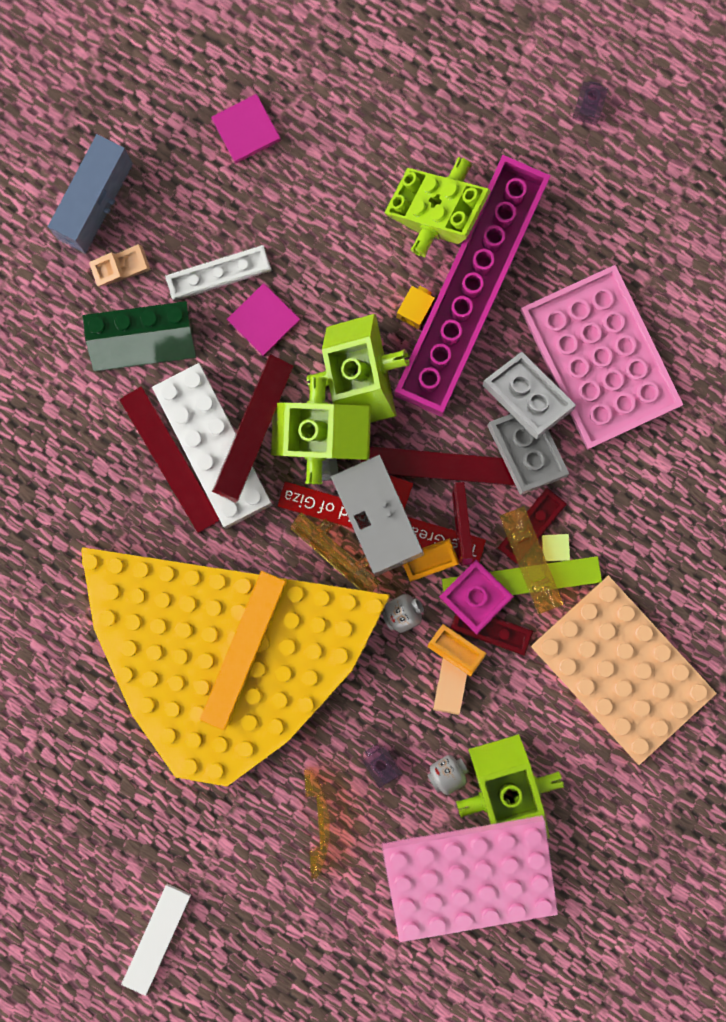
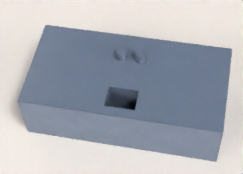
[48,134,133,254]

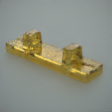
[499,506,564,614]
[290,513,381,592]

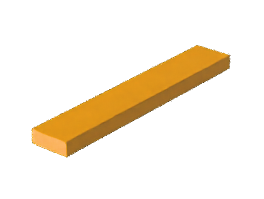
[199,571,287,731]

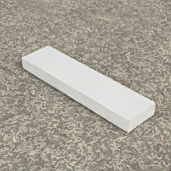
[165,245,272,302]
[121,884,191,996]

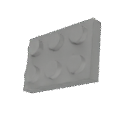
[483,352,576,440]
[487,414,569,495]

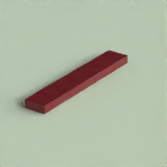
[211,354,293,503]
[119,386,220,534]
[361,446,516,486]

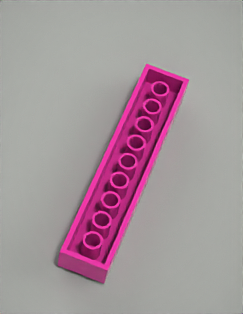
[394,155,551,417]

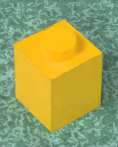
[397,286,435,330]

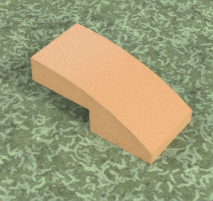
[89,244,151,287]
[433,658,467,715]

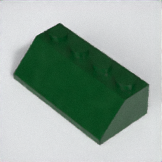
[82,301,197,372]

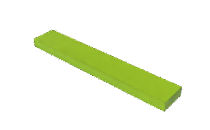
[441,556,602,605]

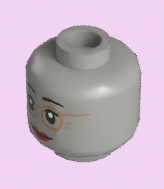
[383,594,424,633]
[428,755,469,795]

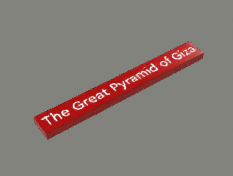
[277,481,486,563]

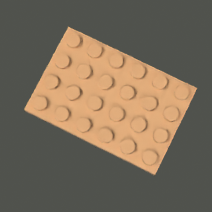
[530,575,717,765]

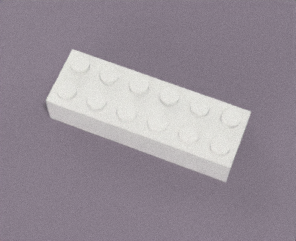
[152,363,273,529]

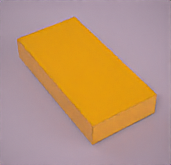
[403,538,459,582]
[427,624,487,676]

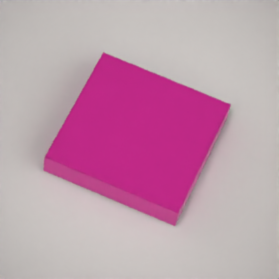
[211,94,281,164]
[227,283,300,357]
[439,560,514,634]

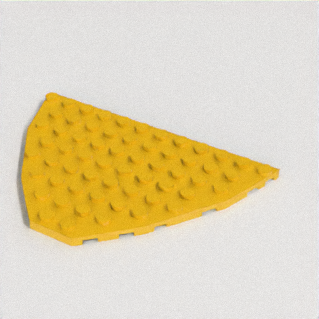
[81,547,390,786]

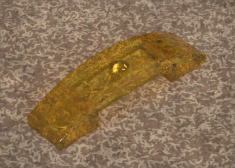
[304,767,330,879]

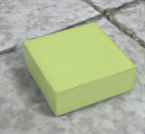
[541,534,570,562]

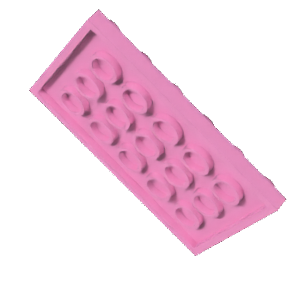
[520,265,683,450]
[382,816,558,942]

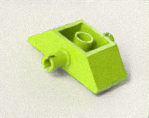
[384,157,491,257]
[307,314,410,423]
[271,377,371,484]
[456,734,564,839]

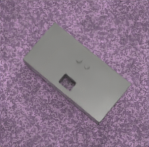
[331,455,424,576]

